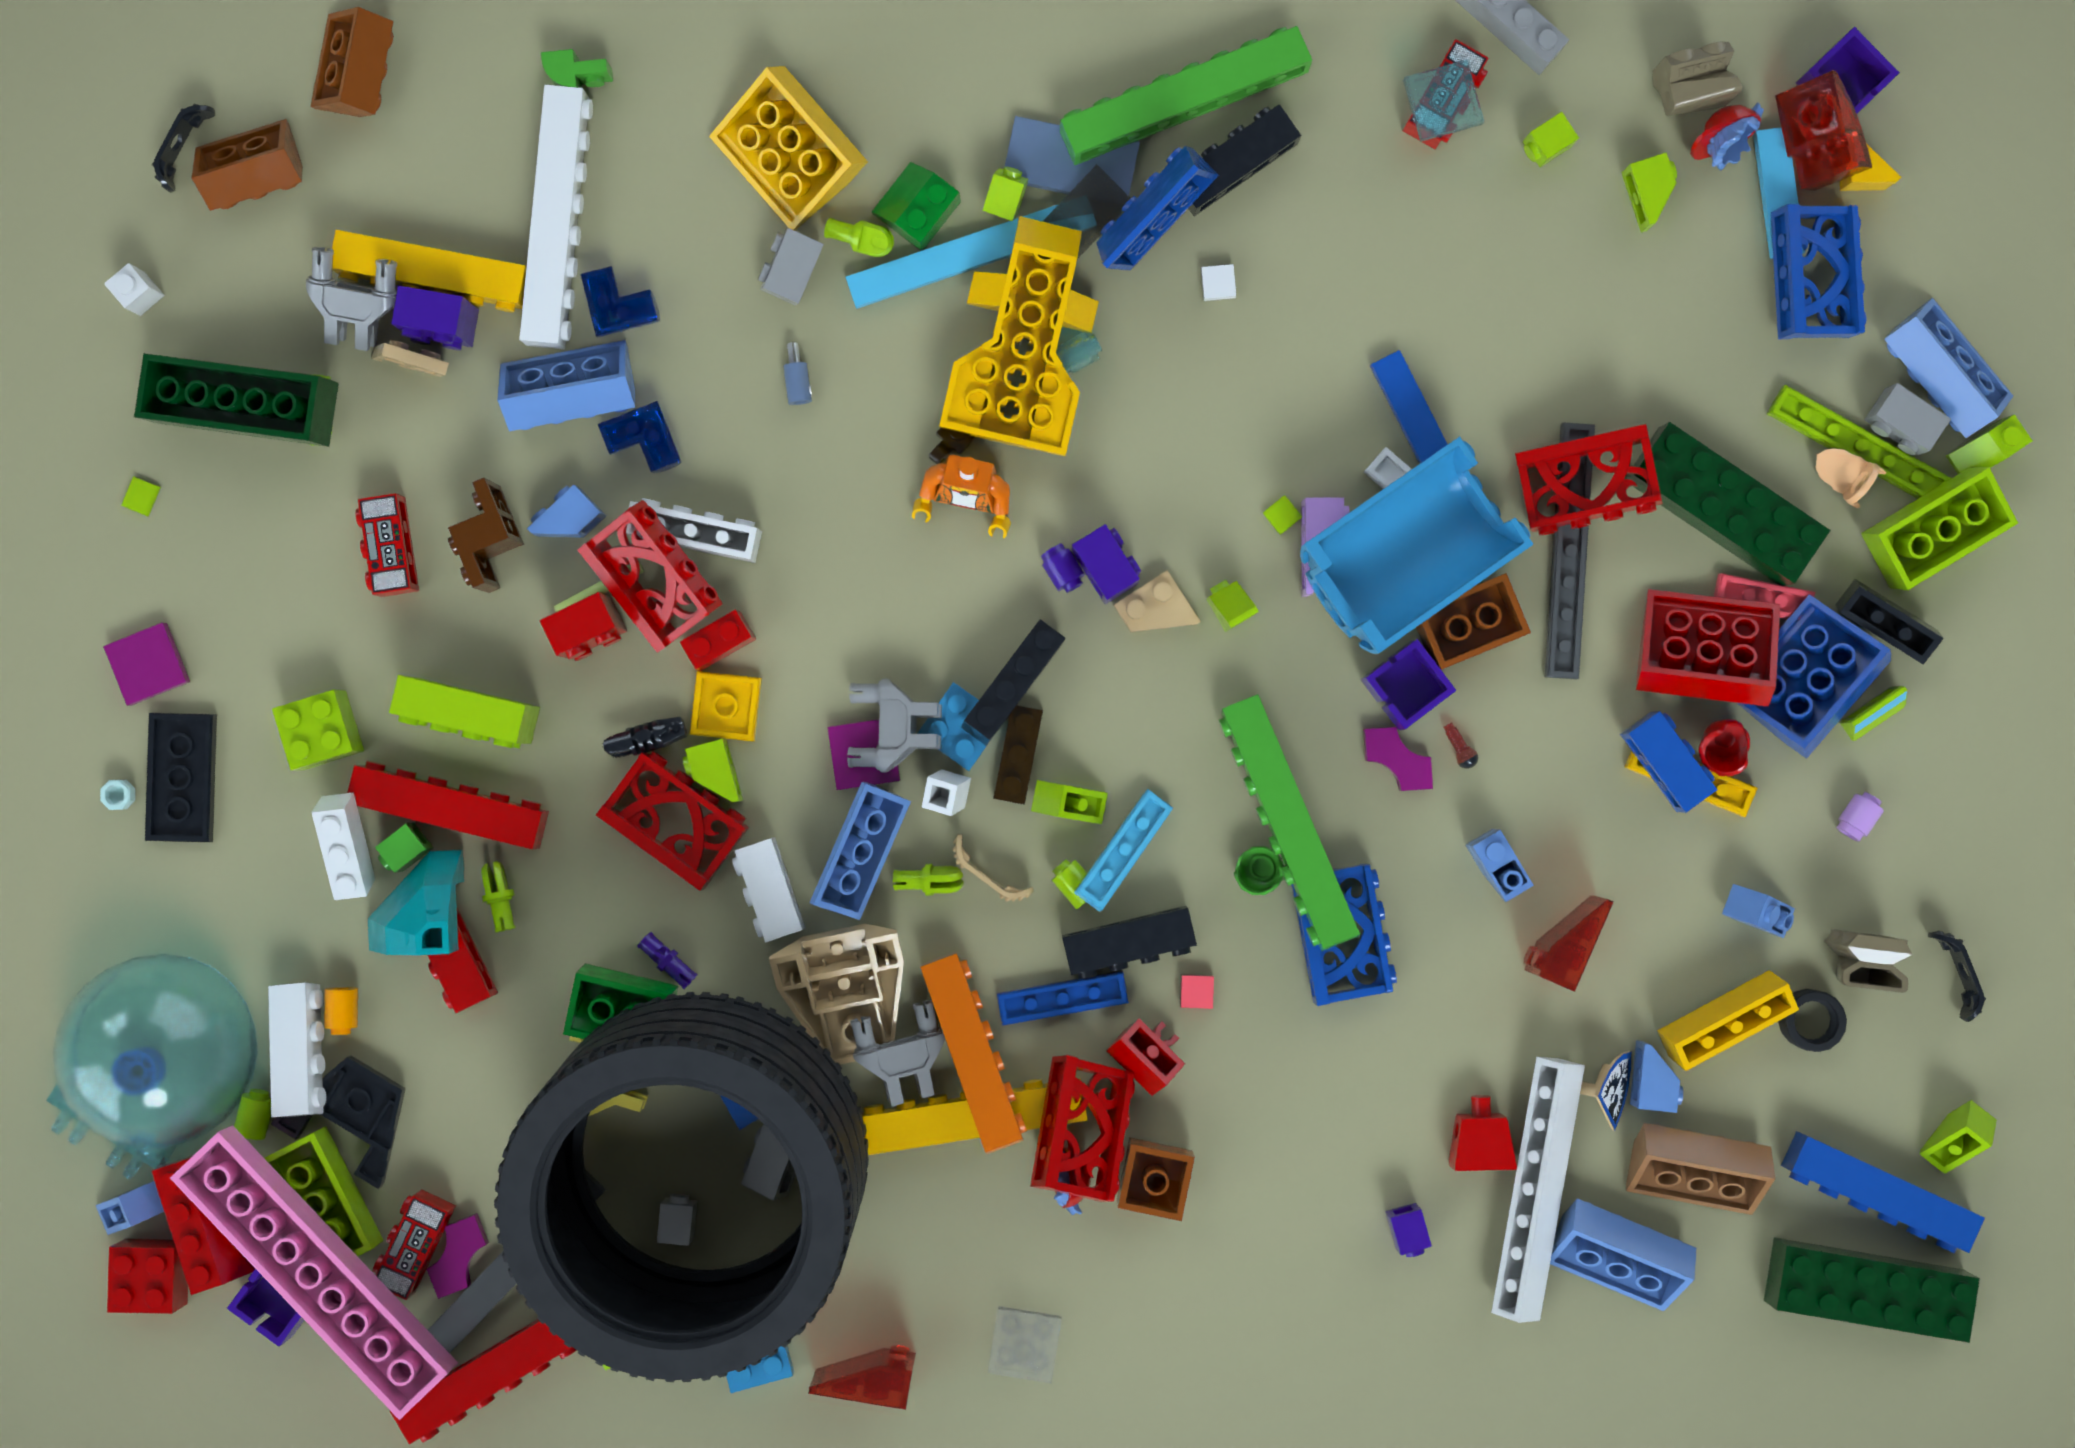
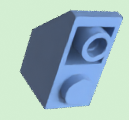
[527,485,606,538]
[1465,829,1534,902]
[1722,884,1795,938]

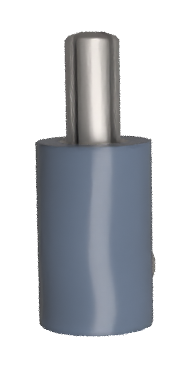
[783,342,812,405]

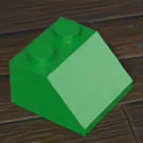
[872,162,961,251]

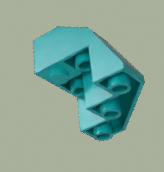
[368,850,465,955]

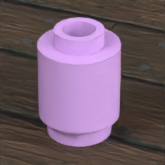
[1836,792,1884,842]

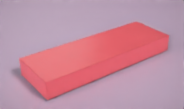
[1714,573,1815,620]

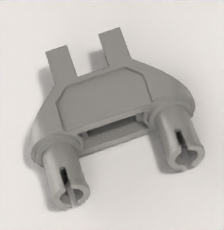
[306,247,397,351]
[847,679,942,772]
[850,1000,945,1106]

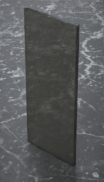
[1042,164,1130,259]

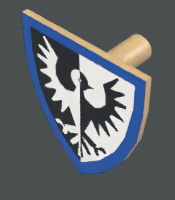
[1580,1051,1632,1131]

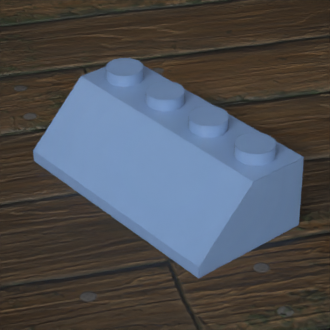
[1884,298,2013,438]
[497,340,635,431]
[810,782,911,920]
[1550,1199,1697,1311]

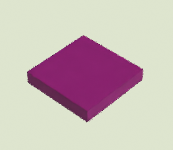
[103,622,190,706]
[827,719,901,790]

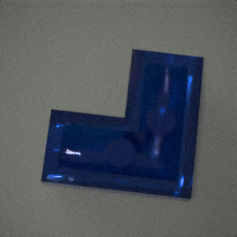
[580,266,660,338]
[598,401,682,473]

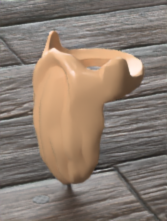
[1815,448,1886,508]

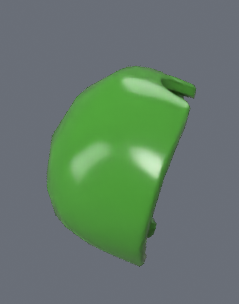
[1234,846,1284,895]

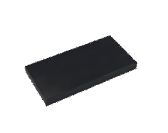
[145,713,217,842]

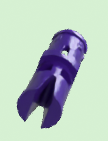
[637,932,698,989]

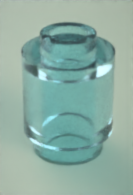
[1056,331,1102,374]

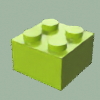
[272,689,364,770]

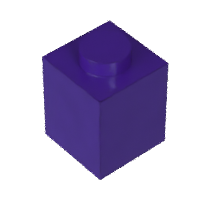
[1385,1203,1432,1257]

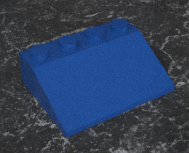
[1096,146,1219,270]
[1737,594,1891,759]

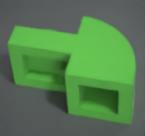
[541,49,613,88]

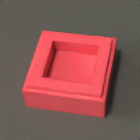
[1180,974,1214,1009]

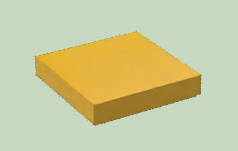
[690,671,762,742]

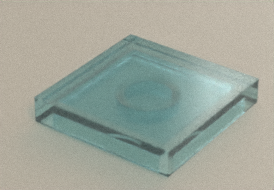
[1403,60,1485,142]

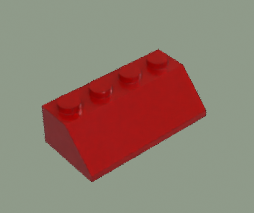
[151,1155,255,1295]

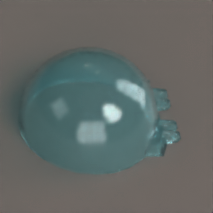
[46,954,258,1180]

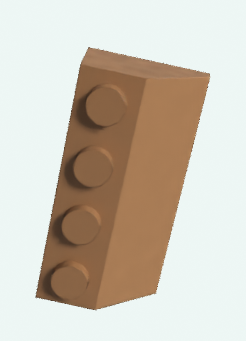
[1626,1123,1776,1215]

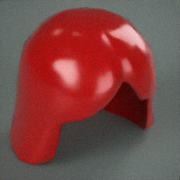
[1699,719,1750,776]

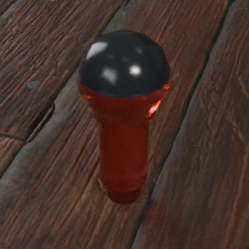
[1444,722,1479,769]

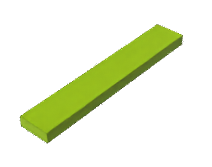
[1767,385,1951,499]

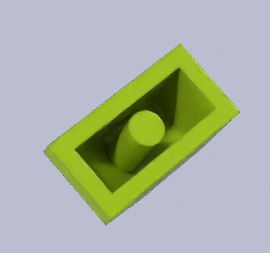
[1621,152,1677,233]
[1946,414,2033,474]
[1206,580,1259,632]
[682,739,743,803]
[1031,780,1108,824]
[1919,1100,1997,1174]

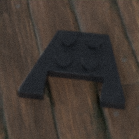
[271,1055,406,1189]

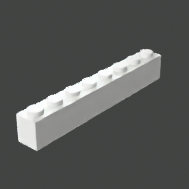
[519,85,593,349]
[1491,1057,1585,1323]

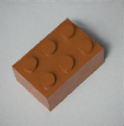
[1416,573,1531,670]

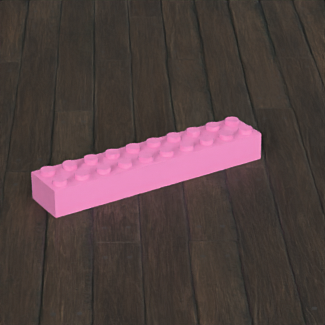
[170,1125,458,1420]

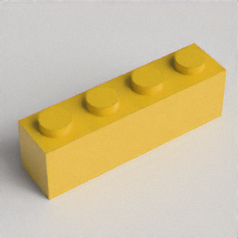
[1657,970,1799,1071]

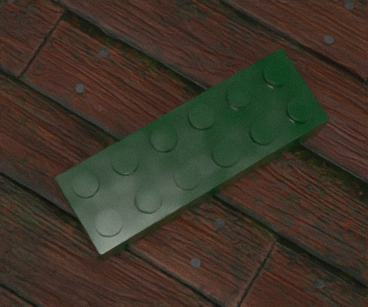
[134,353,339,447]
[1625,422,1831,586]
[1764,1237,1980,1343]

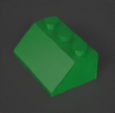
[563,963,679,1039]

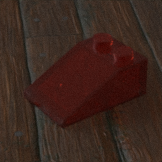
[1524,895,1614,992]
[808,1345,916,1410]

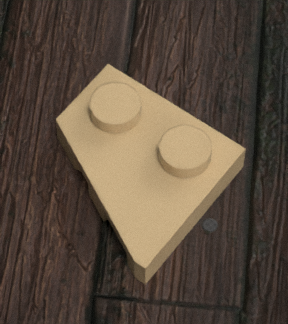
[371,340,449,377]
[1113,570,1201,632]

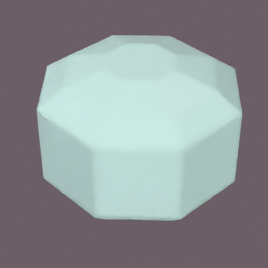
[100,780,135,810]

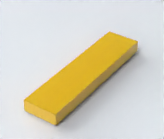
[1624,750,1758,817]

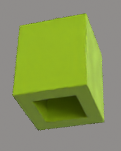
[1523,112,1579,168]
[982,166,1029,221]

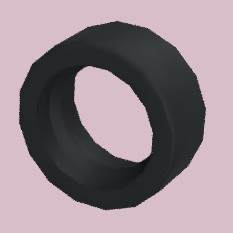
[1778,989,1847,1052]

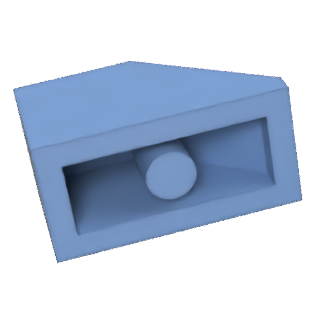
[1630,1040,1683,1113]
[95,1181,164,1235]

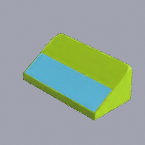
[1840,686,1907,741]

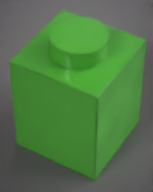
[375,823,434,873]

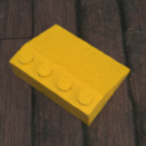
[709,66,868,231]

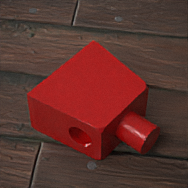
[1449,1095,1517,1171]

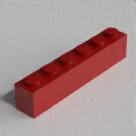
[347,761,549,850]
[390,1319,577,1445]

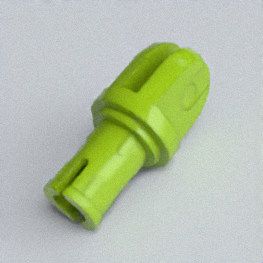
[824,218,894,257]
[481,861,516,933]
[893,864,964,896]

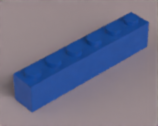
[1781,1131,1985,1254]

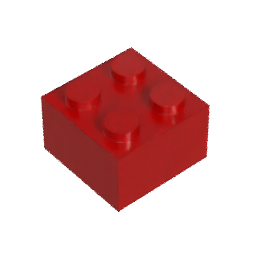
[539,592,627,661]
[107,1239,188,1314]

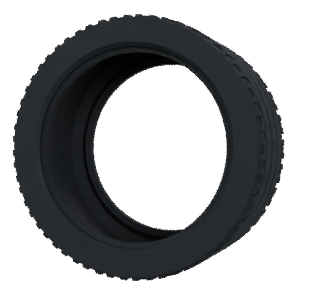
[494,992,869,1383]

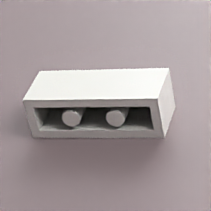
[311,792,375,900]
[732,837,806,943]

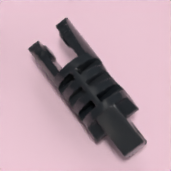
[602,717,688,758]

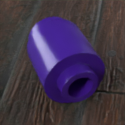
[1041,543,1085,593]

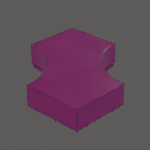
[1363,727,1433,791]
[426,1213,489,1299]

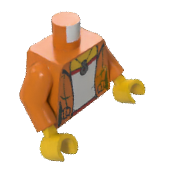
[912,455,1011,538]

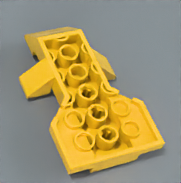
[939,216,1099,457]

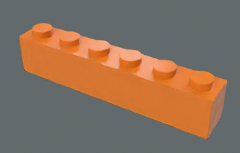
[920,953,1027,1154]

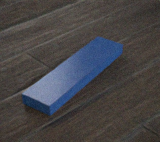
[1370,350,1448,464]
[997,971,1129,1026]

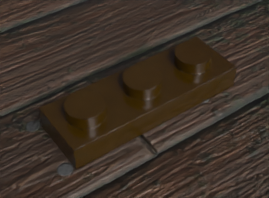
[993,705,1043,805]

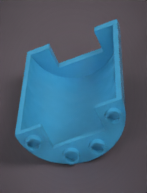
[1300,436,1533,654]

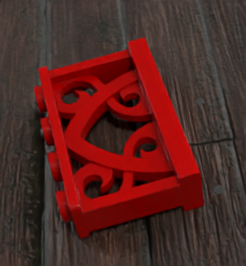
[1515,424,1663,536]
[577,500,723,653]
[596,751,749,891]
[1030,1055,1135,1202]

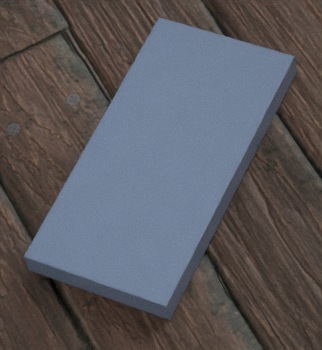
[1005,116,1140,206]

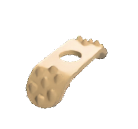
[953,834,1034,902]

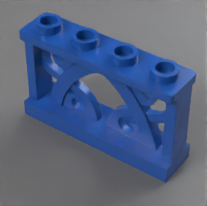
[1771,204,1867,340]
[1292,863,1397,1006]

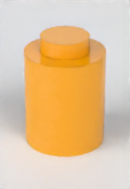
[324,987,358,1035]

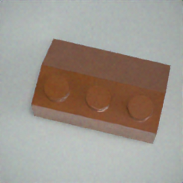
[310,7,394,117]
[191,119,303,211]

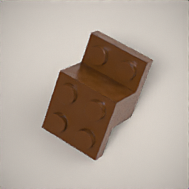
[448,478,524,593]

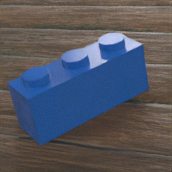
[1620,711,1717,813]

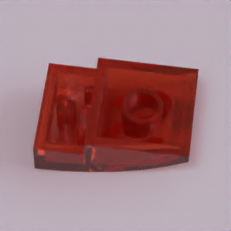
[1775,70,1872,191]

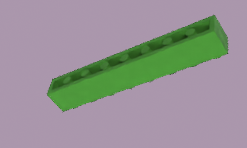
[1060,26,1313,166]
[1218,694,1360,952]

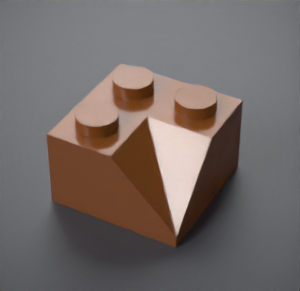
[1116,1137,1195,1221]

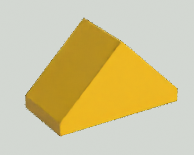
[1839,133,1901,191]

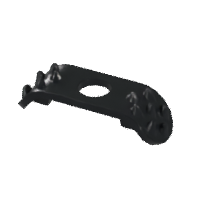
[152,103,215,193]
[1928,930,1986,1022]

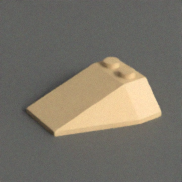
[769,923,904,1065]

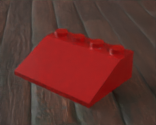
[1636,589,1780,706]

